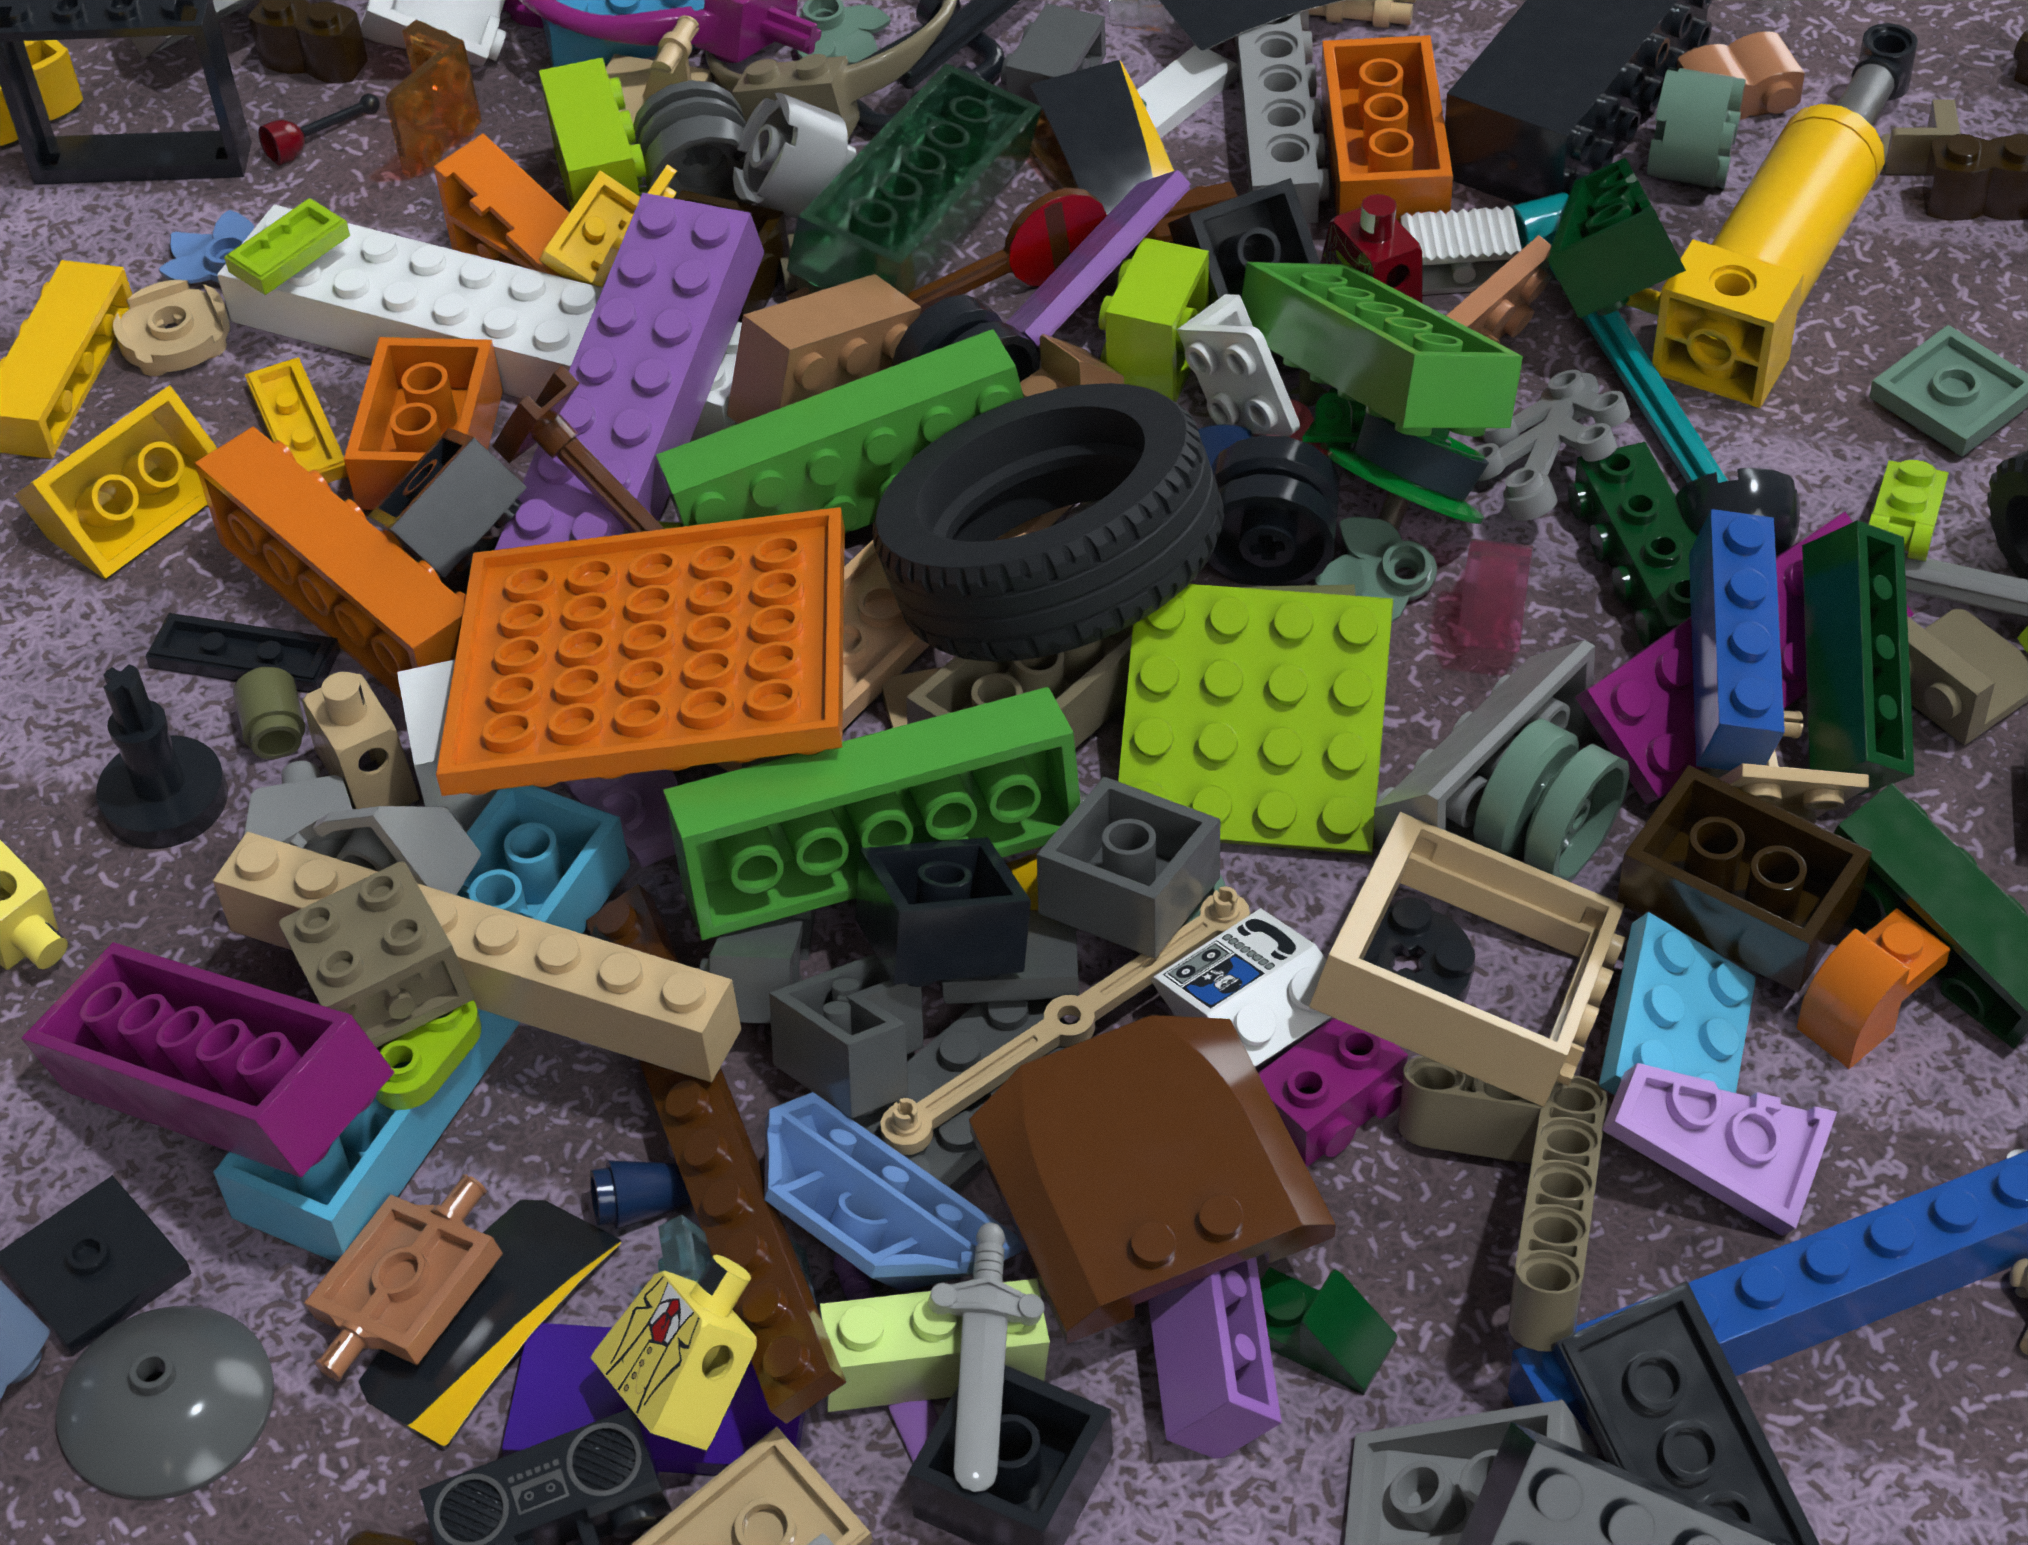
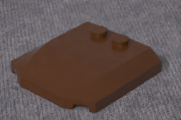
[969,1015,1336,1344]

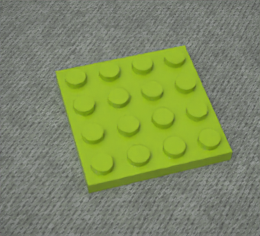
[1118,584,1393,855]

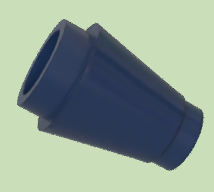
[590,1160,692,1230]

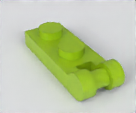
[1869,460,1949,562]

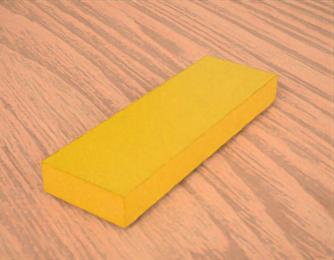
[245,357,348,483]

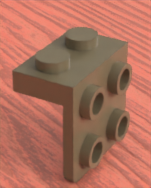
[1907,609,2028,746]

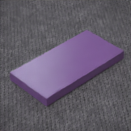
[1006,169,1191,348]

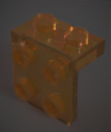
[385,19,482,179]

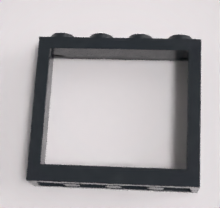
[0,0,252,185]

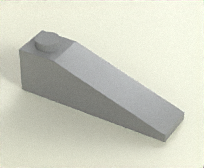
[282,806,482,895]

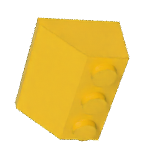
[14,385,217,580]

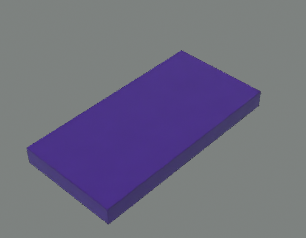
[502,1323,805,1476]

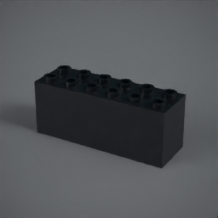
[1445,0,1713,204]

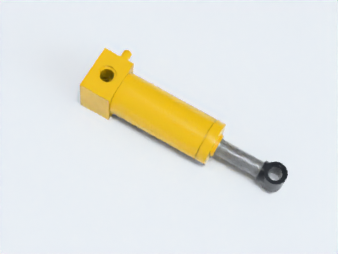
[1626,23,1918,408]

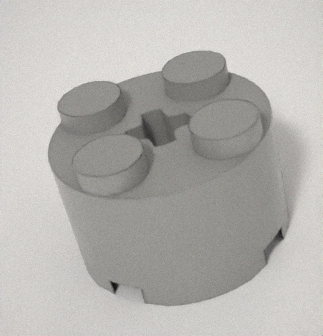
[733,92,856,224]

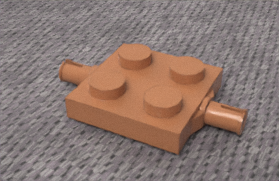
[304,1174,503,1381]

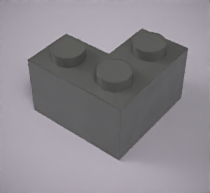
[769,953,924,1119]

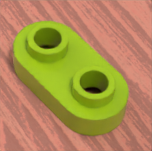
[375,1000,482,1110]

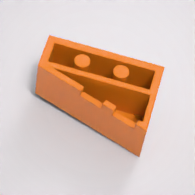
[433,133,569,278]

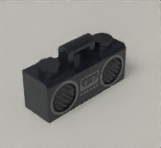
[419,1408,672,1545]

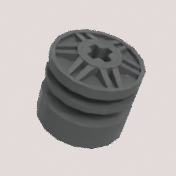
[633,80,752,204]

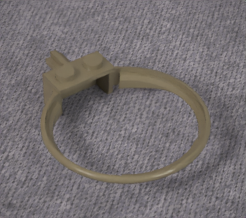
[705,0,957,140]

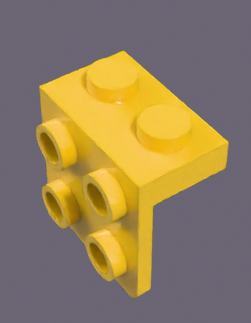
[539,164,677,287]

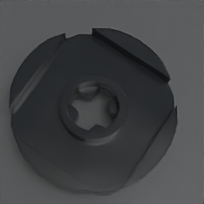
[1363,897,1475,1002]

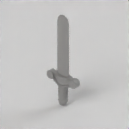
[928,1222,1044,1492]

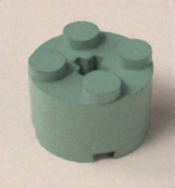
[1647,67,1746,189]

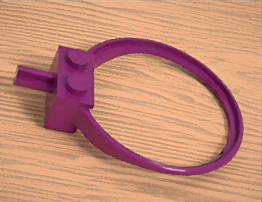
[519,0,822,63]

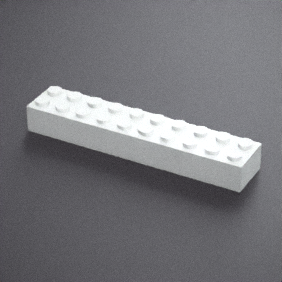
[217,205,742,442]

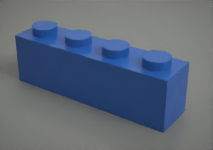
[1689,509,1785,771]

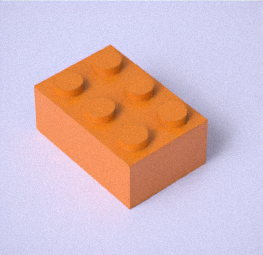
[344,337,503,510]

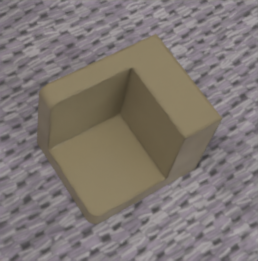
[1881,99,1961,175]

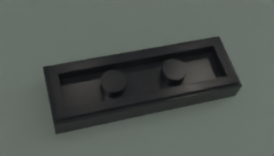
[145,613,341,693]

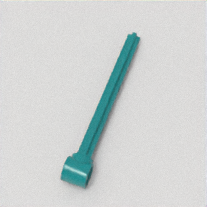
[1510,193,1728,483]

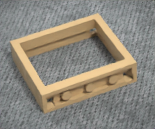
[1309,812,1626,1107]

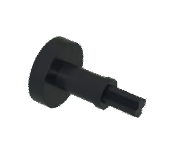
[96,664,228,849]

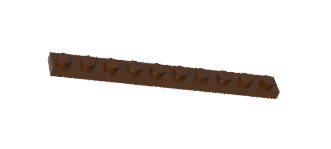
[586,884,847,1424]

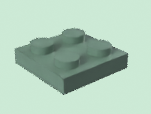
[1869,325,2028,457]

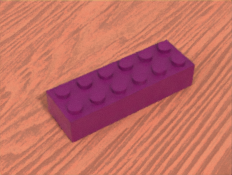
[21,942,395,1178]

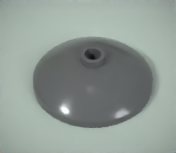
[56,1306,274,1501]

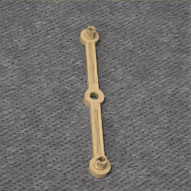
[880,887,1250,1155]

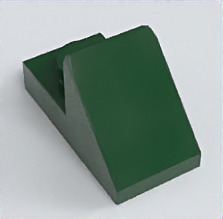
[1260,1267,1397,1395]

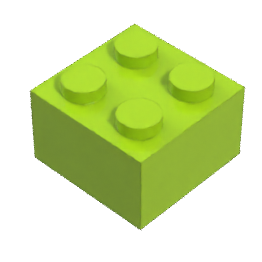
[1098,237,1209,402]

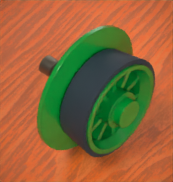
[1327,413,1489,531]

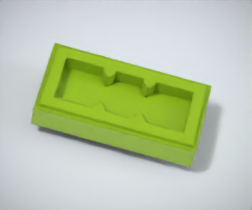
[224,198,350,295]

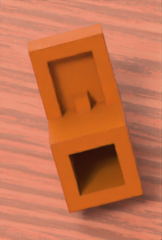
[1797,908,1951,1069]

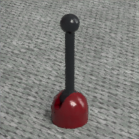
[258,93,380,166]

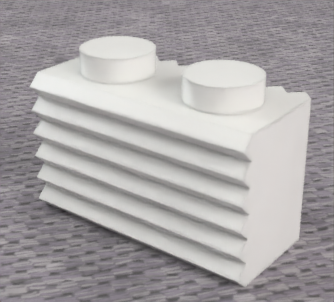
[1401,206,1522,295]

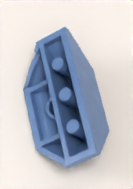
[764,1092,1022,1292]

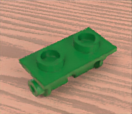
[1302,386,1366,450]

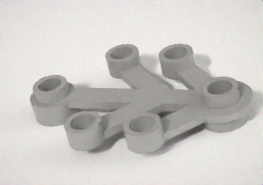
[1473,370,1630,521]

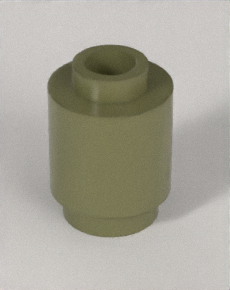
[233,667,305,760]

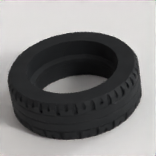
[872,383,1224,662]

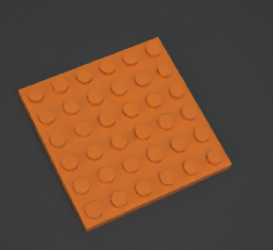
[436,507,845,796]

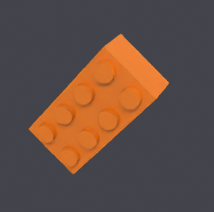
[1321,35,1453,223]

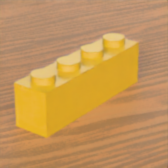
[0,260,132,459]

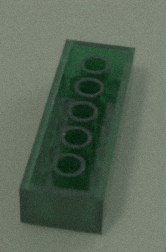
[786,63,1042,297]

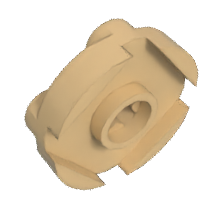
[113,280,230,376]

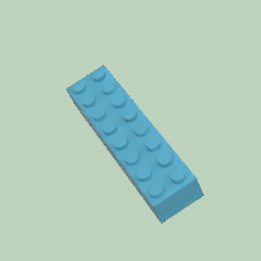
[213,785,630,1262]

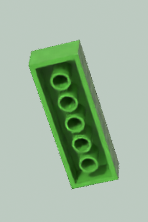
[1242,262,1523,437]
[656,329,1024,534]
[663,687,1081,940]

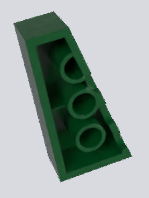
[1547,158,1686,319]
[1833,783,2028,1049]

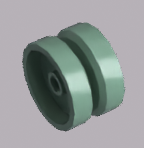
[1473,718,1630,882]

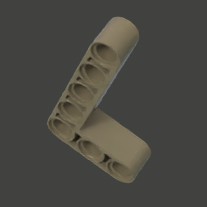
[1398,1056,1607,1351]

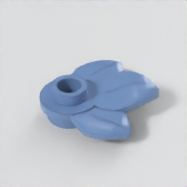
[159,210,255,284]

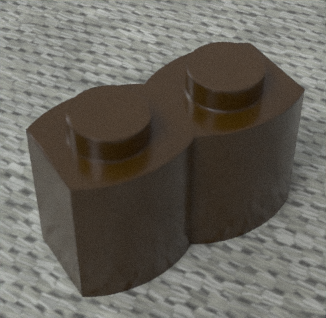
[248,0,368,83]
[1922,134,2028,221]

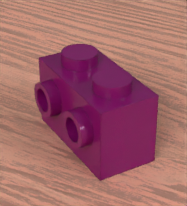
[1258,1018,1408,1167]

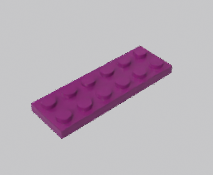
[1575,511,1914,805]

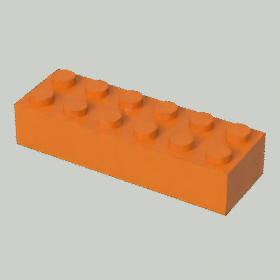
[195,426,466,701]

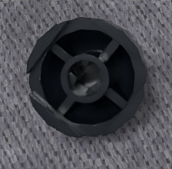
[1676,468,1800,557]

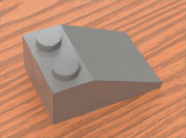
[1344,1400,1597,1545]

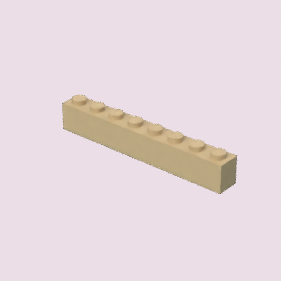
[213,831,741,1082]

